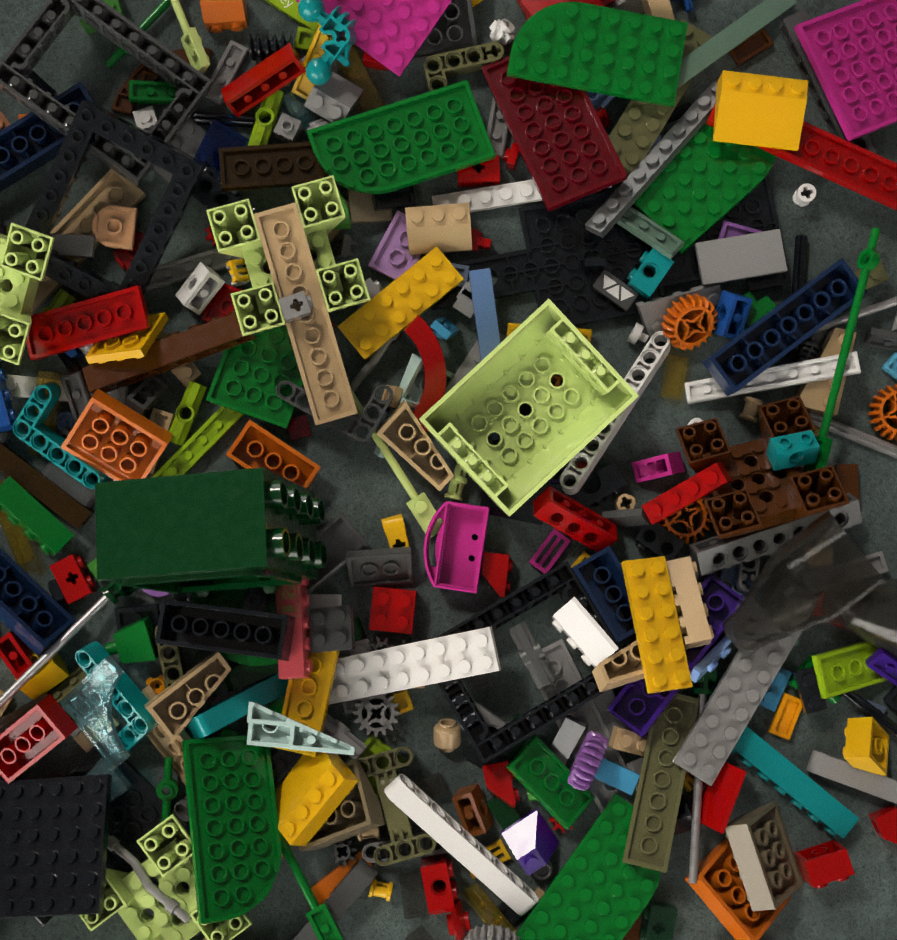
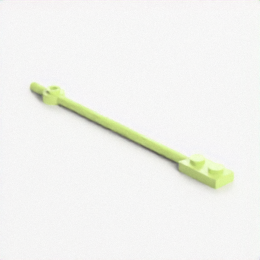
[170,0,210,75]
[350,387,443,537]

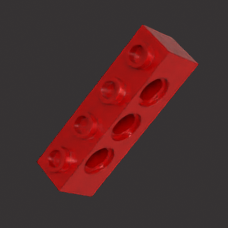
[533,486,617,552]

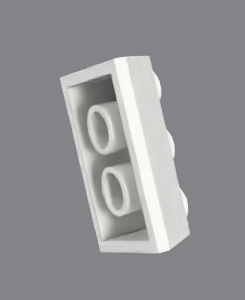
[552,596,619,668]

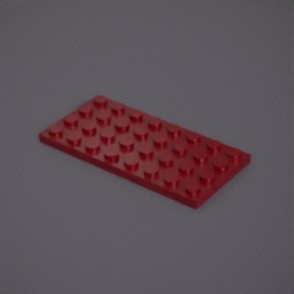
[481,56,628,212]

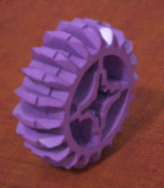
[568,731,608,791]

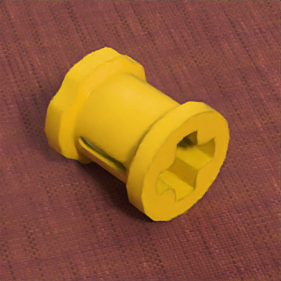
[368,878,393,902]

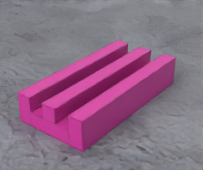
[529,528,571,574]

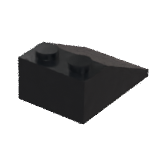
[480,482,551,525]

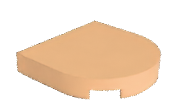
[92,205,138,251]

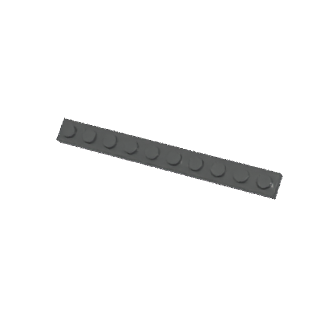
[585,79,718,238]

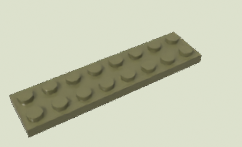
[609,19,712,174]
[622,694,700,873]

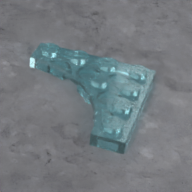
[60,655,130,770]

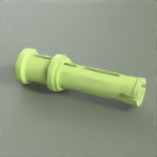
[444,463,468,502]

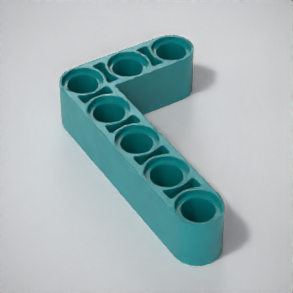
[12,382,109,489]
[75,641,158,757]
[185,673,288,739]

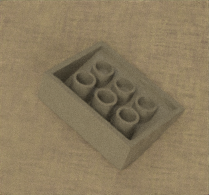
[299,759,385,851]
[725,801,804,911]

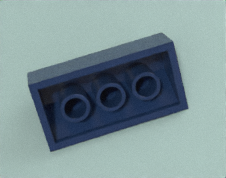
[572,546,635,644]

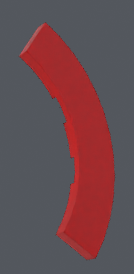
[404,314,446,432]

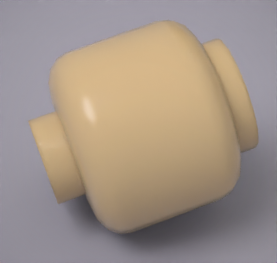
[433,718,461,753]

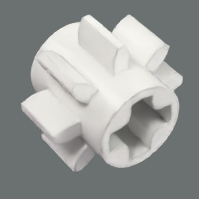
[489,18,515,45]

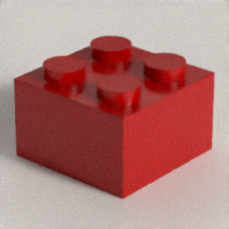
[369,586,417,634]
[794,840,855,889]

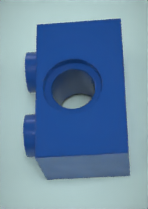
[711,290,753,339]

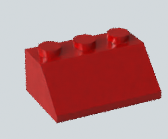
[690,761,747,834]

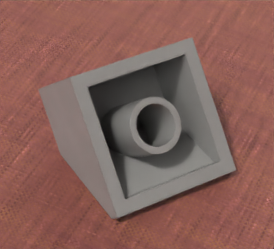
[304,71,364,122]

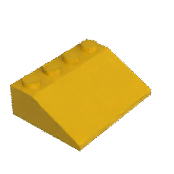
[713,70,808,151]
[275,752,359,846]

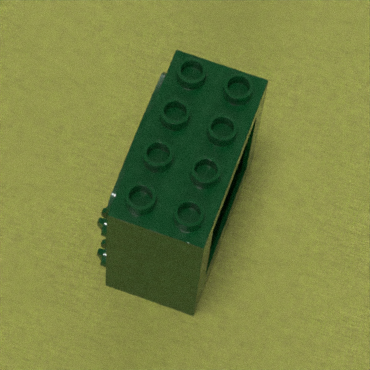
[95,467,327,599]

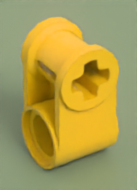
[381,513,409,548]

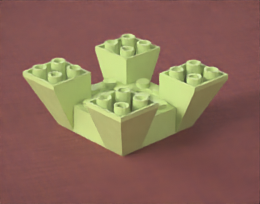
[206,175,370,337]
[0,223,55,365]
[79,814,253,940]

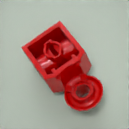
[420,853,471,940]

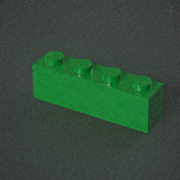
[0,476,74,557]

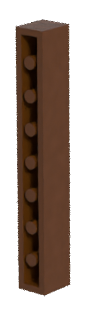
[82,310,256,395]

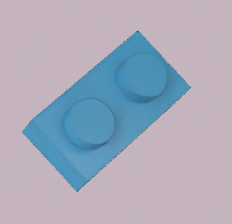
[430,316,460,340]
[759,668,792,712]

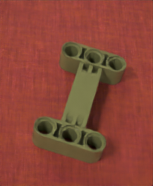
[358,747,437,866]

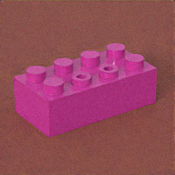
[424,501,490,593]

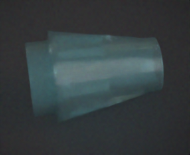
[282,93,311,124]

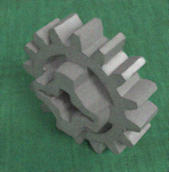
[353,693,400,737]

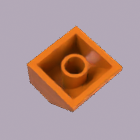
[200,0,248,33]

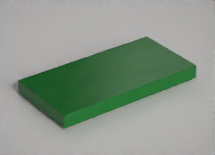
[506,735,595,830]

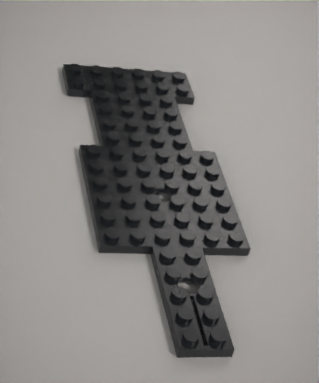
[431,175,791,326]

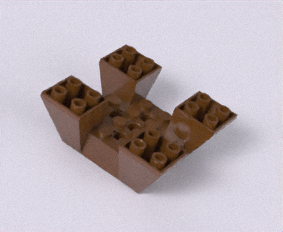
[675,395,850,539]

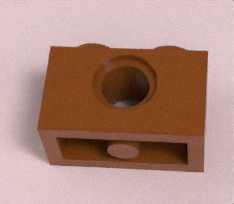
[452,783,493,836]

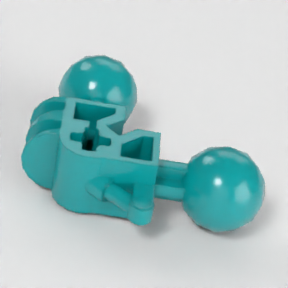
[298,0,357,86]

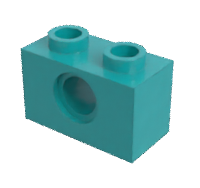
[627,248,674,300]
[766,430,820,471]

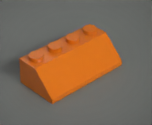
[226,419,321,490]

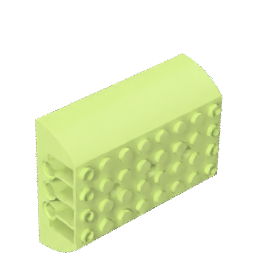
[419,299,639,517]

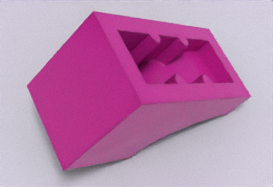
[632,451,685,483]

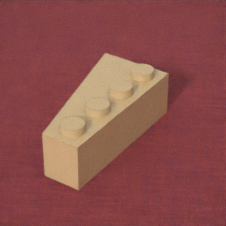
[375,400,454,491]

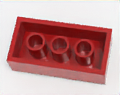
[0,694,78,784]

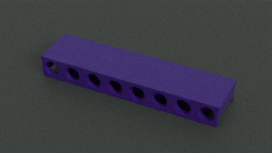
[607,574,747,738]

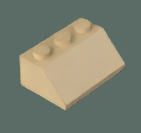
[405,203,472,256]

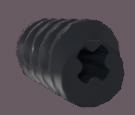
[248,33,293,61]

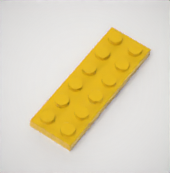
[337,246,464,360]
[621,556,693,694]
[274,629,340,757]

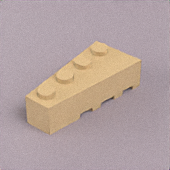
[796,328,857,416]
[666,556,714,649]
[592,640,644,692]
[144,651,231,742]

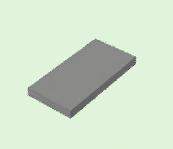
[695,229,787,286]

